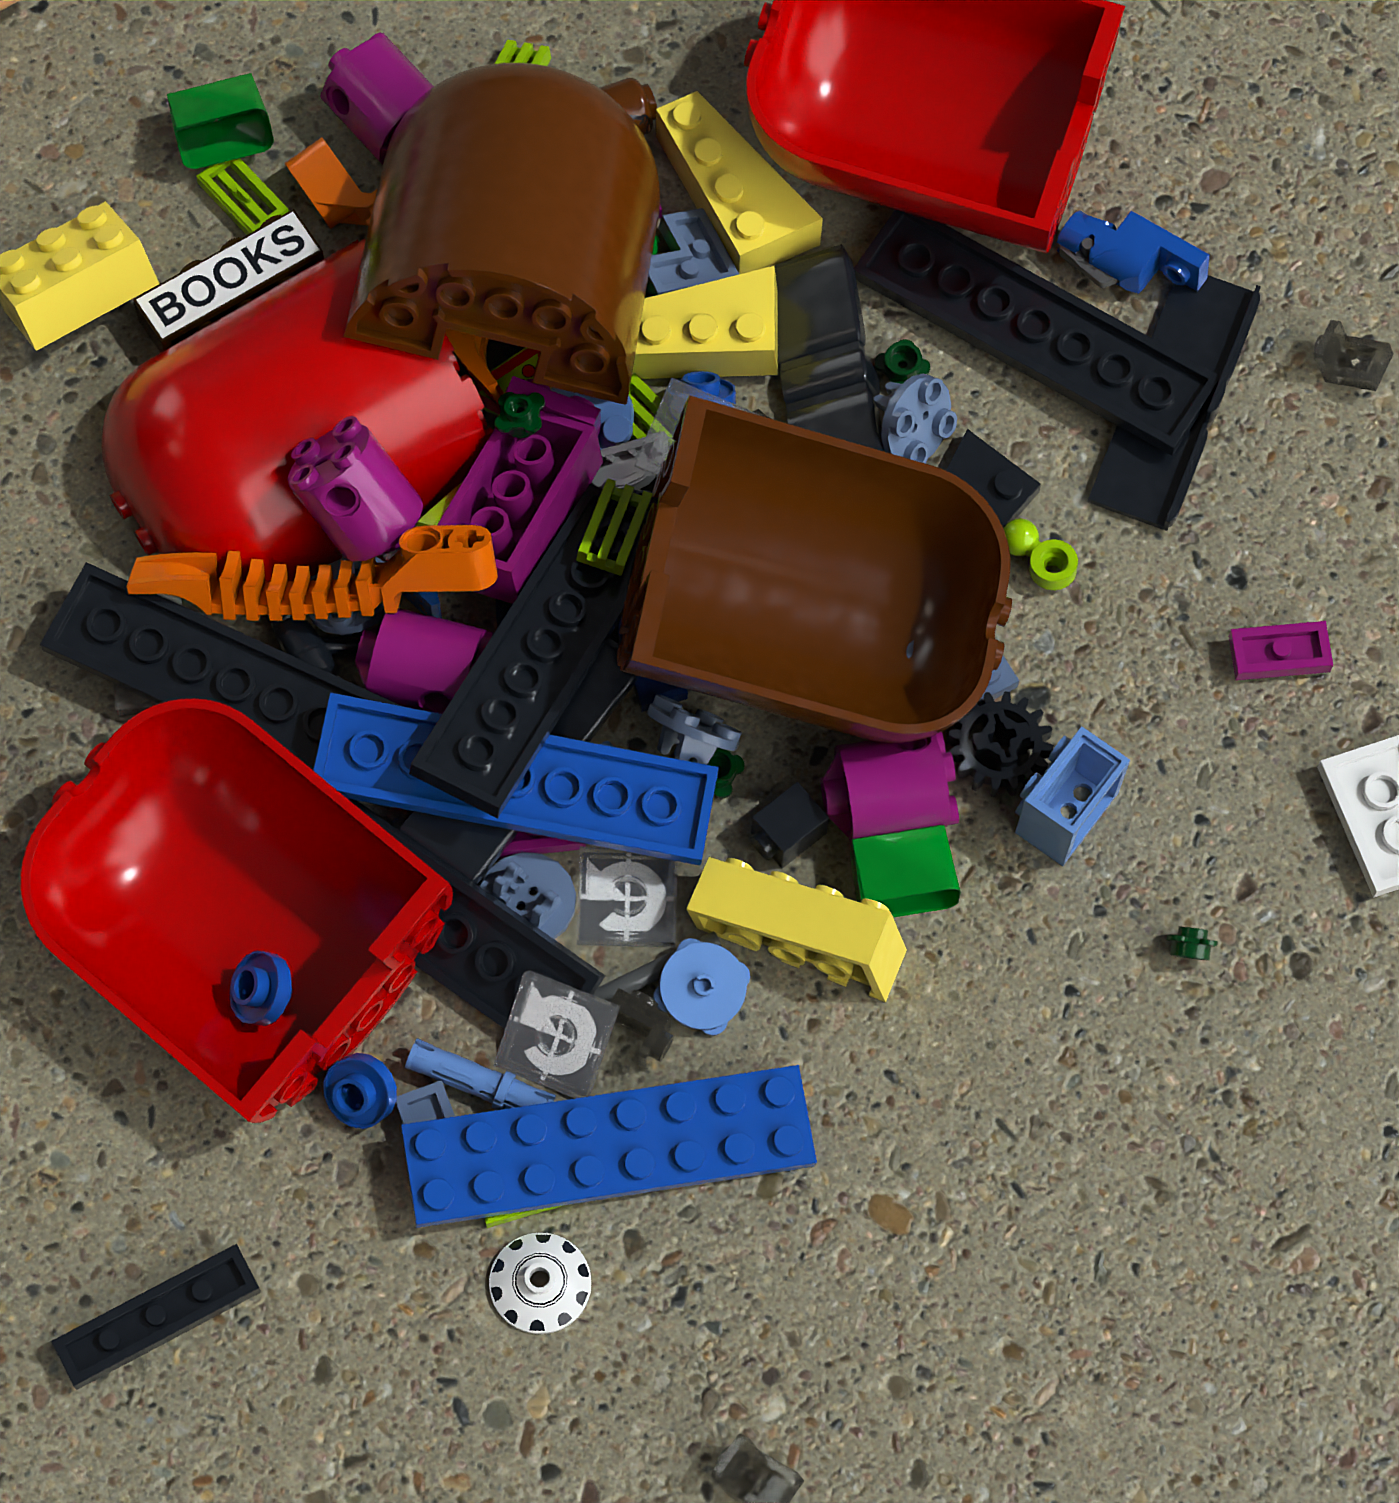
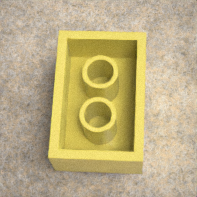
[0,201,159,351]

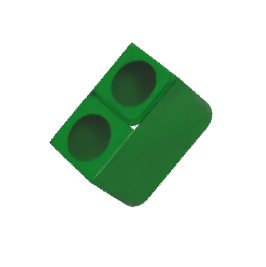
[167,73,274,169]
[850,825,961,918]

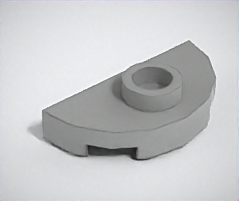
[591,432,668,490]

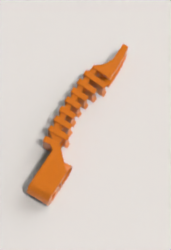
[285,137,504,405]
[127,525,498,621]

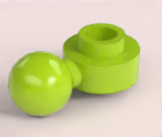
[1003,518,1078,590]

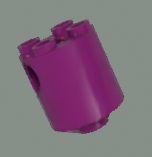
[320,32,434,165]
[287,416,423,562]
[355,608,494,714]
[820,732,959,842]

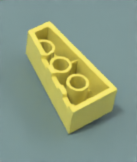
[656,91,823,274]
[632,266,778,379]
[687,857,907,1002]

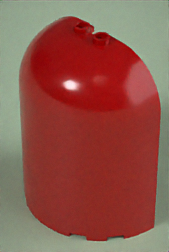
[744,0,1125,253]
[101,239,493,581]
[21,698,453,1123]

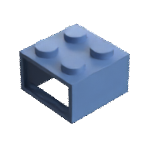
[1015,726,1130,866]

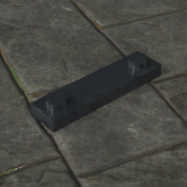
[51,1244,261,1390]

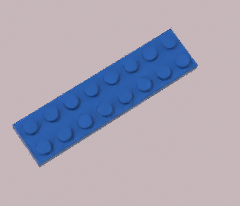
[313,693,719,866]
[401,1065,817,1228]

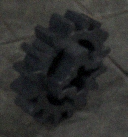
[947,691,1054,797]

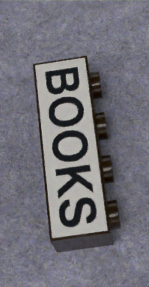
[133,209,324,353]

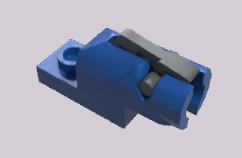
[1057,210,1210,294]

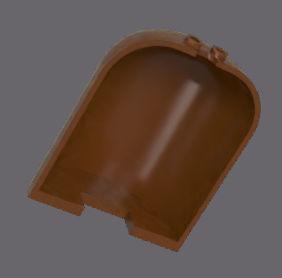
[343,63,660,405]
[617,395,1012,743]

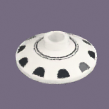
[489,1233,591,1334]

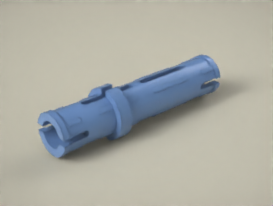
[405,1038,556,1110]

